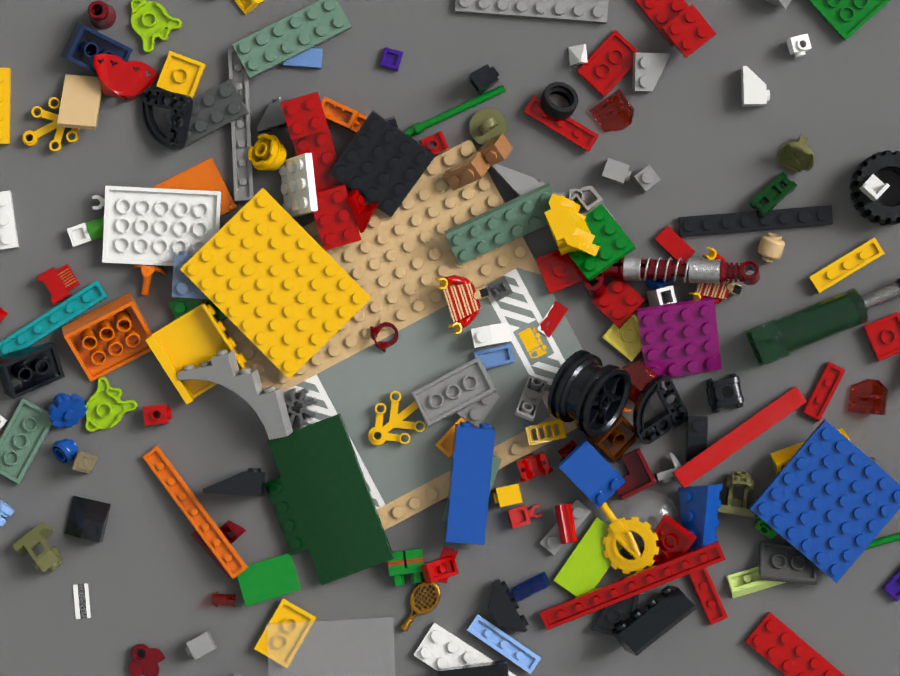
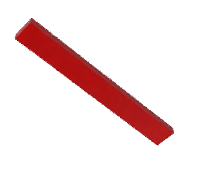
[672,386,807,489]

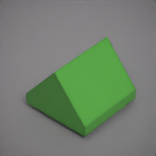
[86,216,104,241]

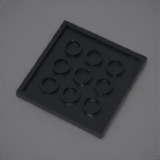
[329,110,436,217]

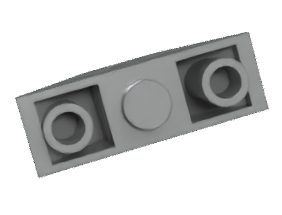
[514,375,547,422]

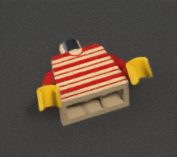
[689,247,742,305]
[435,275,489,335]

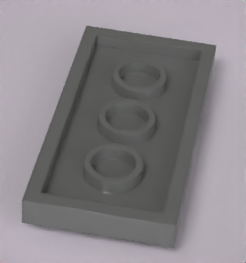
[165,79,249,148]

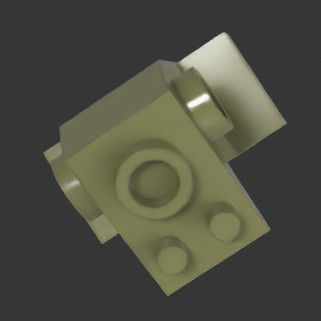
[718,470,756,517]
[12,521,63,573]

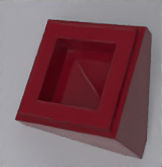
[220,520,246,544]

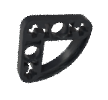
[141,88,193,150]
[633,374,688,444]

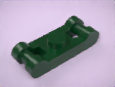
[749,172,798,218]

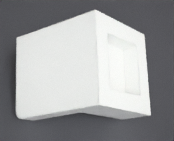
[859,174,890,202]

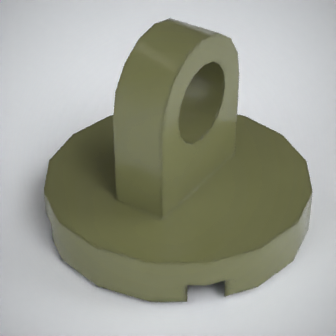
[469,108,507,145]
[776,135,815,172]

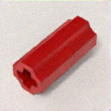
[555,503,577,544]

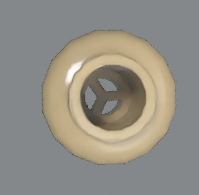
[757,233,785,262]

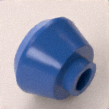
[53,439,78,464]

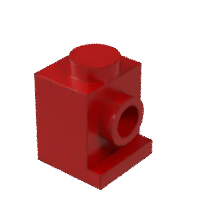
[420,131,449,156]

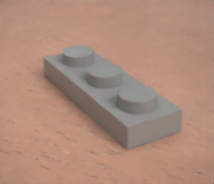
[539,499,591,555]

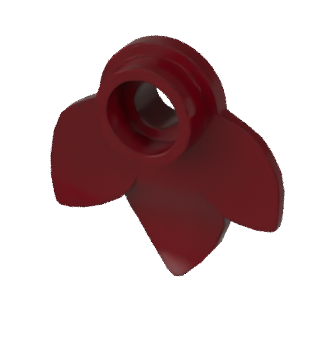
[128,644,165,676]

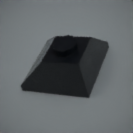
[65,496,111,543]

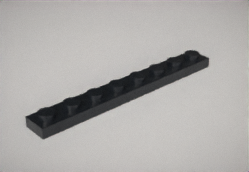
[678,205,833,237]

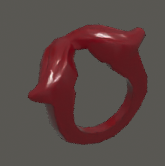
[370,322,398,353]

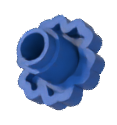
[47,393,87,428]

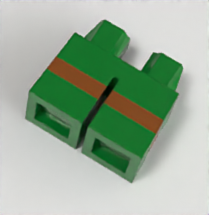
[387,548,424,586]

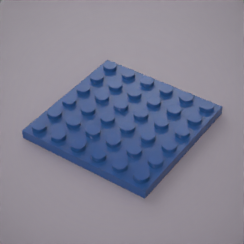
[749,420,900,583]

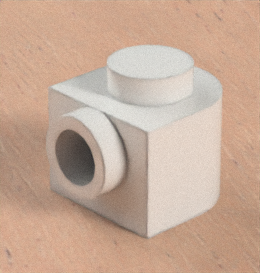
[786,34,811,58]

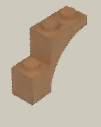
[443,133,513,191]

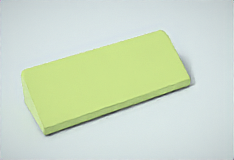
[726,566,786,598]

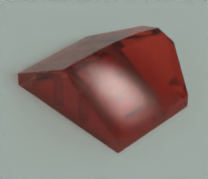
[590,89,634,132]
[622,360,658,404]
[848,379,888,415]

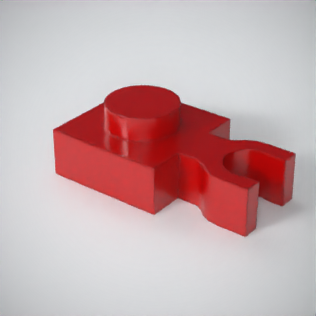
[506,504,543,529]

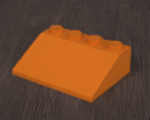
[62,293,152,382]

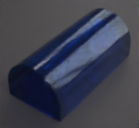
[510,571,551,602]

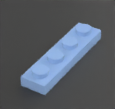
[467,614,541,674]

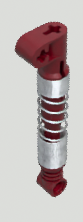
[584,256,760,297]

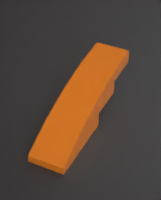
[321,96,367,133]

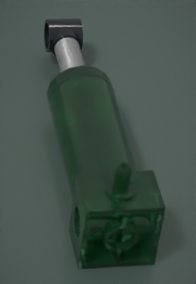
[745,278,900,366]

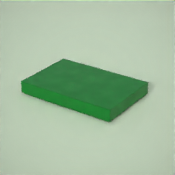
[237,553,301,607]

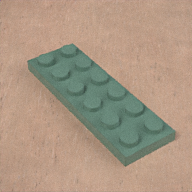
[232,0,351,79]
[444,183,554,265]

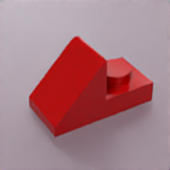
[346,189,378,233]
[421,555,459,584]

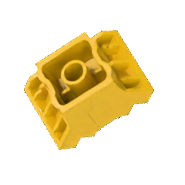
[544,193,600,256]

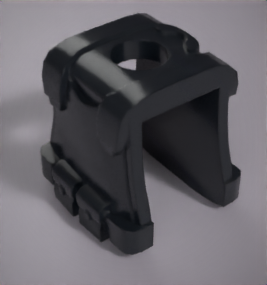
[706,373,744,413]

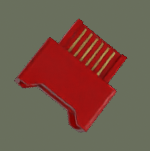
[37,264,81,305]

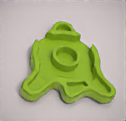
[130,0,183,53]
[85,377,138,432]

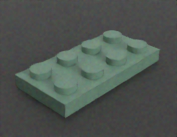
[0,398,52,484]

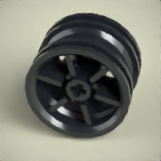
[547,350,631,437]

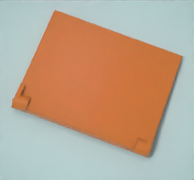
[152,157,237,216]

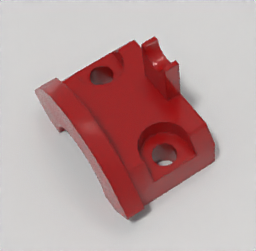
[516,452,553,482]

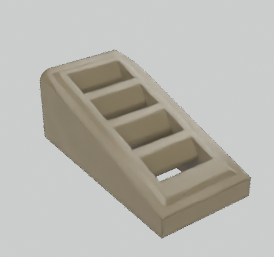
[72,451,98,473]

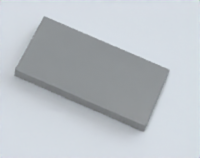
[411,357,497,427]

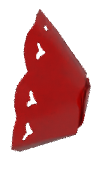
[94,54,158,101]

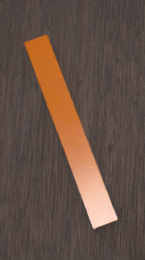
[142,445,249,579]

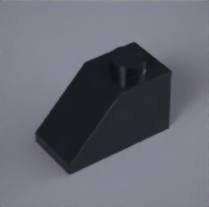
[469,64,499,95]

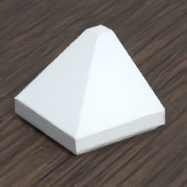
[568,44,588,66]

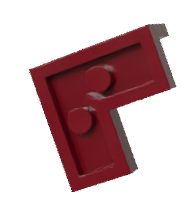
[617,448,657,500]

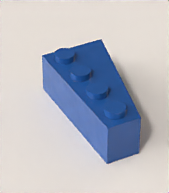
[678,484,723,552]

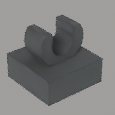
[487,275,513,302]

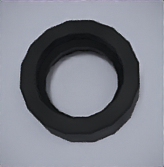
[540,82,579,120]

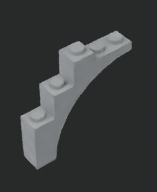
[177,349,293,440]

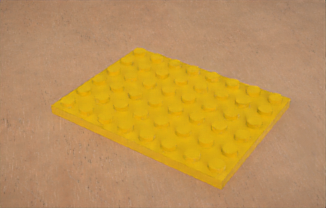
[180,188,371,379]

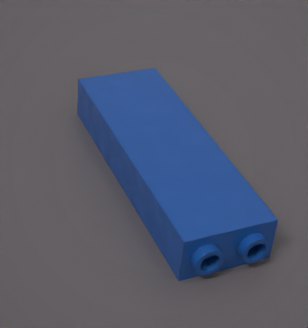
[444,421,495,545]

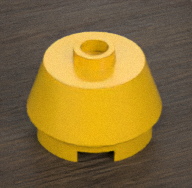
[248,133,286,171]

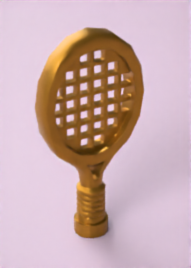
[399,581,441,632]

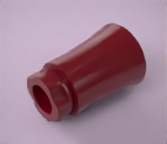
[88,0,116,29]

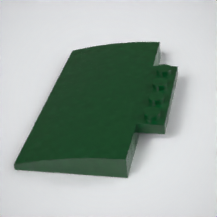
[264,414,394,586]

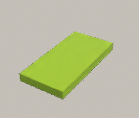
[553,517,623,596]

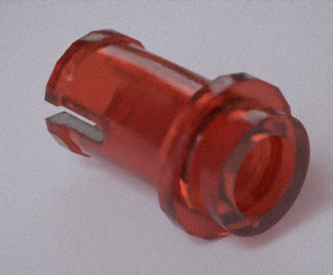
[212,592,236,607]

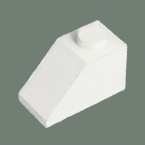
[741,66,770,107]
[471,322,512,349]

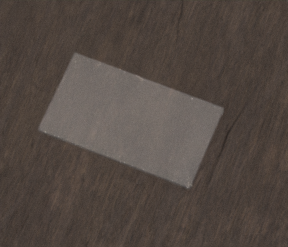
[265,617,396,676]

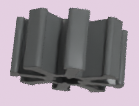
[284,388,318,426]

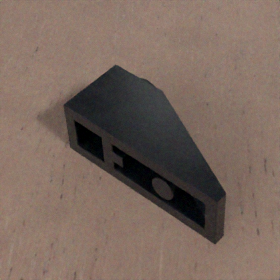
[685,416,708,463]

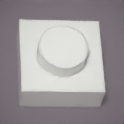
[67,223,92,247]

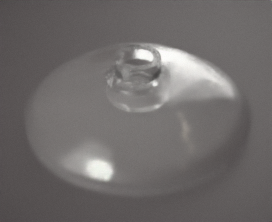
[622,490,679,547]

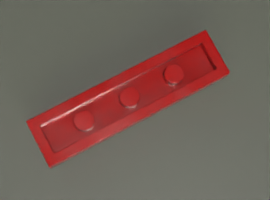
[523,96,599,152]

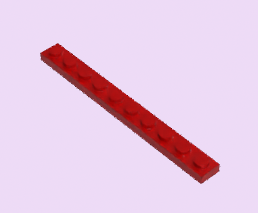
[540,540,726,630]

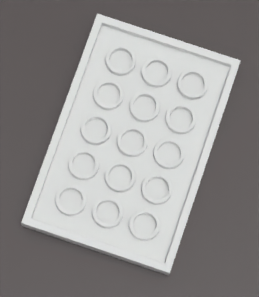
[102,185,221,266]

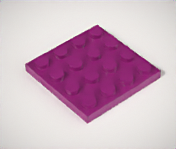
[637,297,722,381]

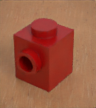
[143,404,173,426]

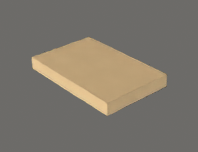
[57,74,102,130]

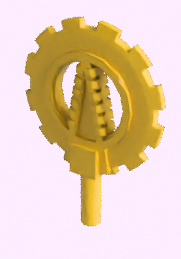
[600,502,659,574]

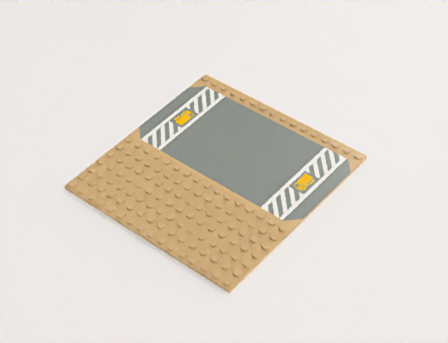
[221,140,583,530]

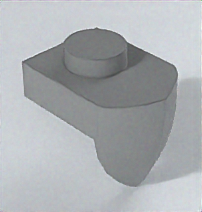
[655,453,681,483]

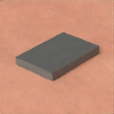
[758,542,818,585]

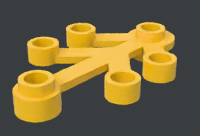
[22,97,79,152]
[368,391,426,445]

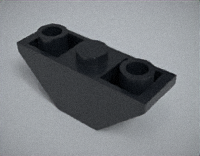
[488,579,529,632]

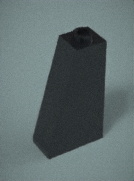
[434,660,509,676]

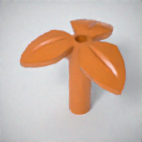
[134,264,166,295]

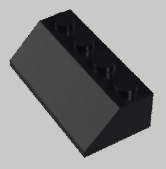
[612,585,697,656]

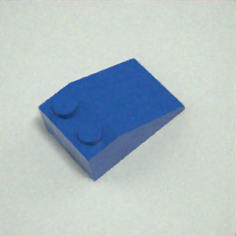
[558,439,626,508]

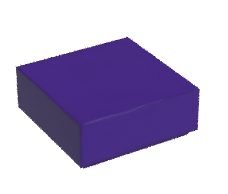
[380,47,403,71]

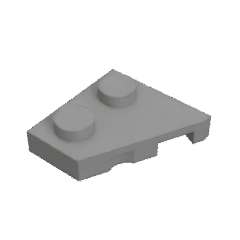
[632,53,670,91]

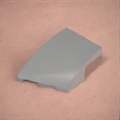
[553,186,615,220]

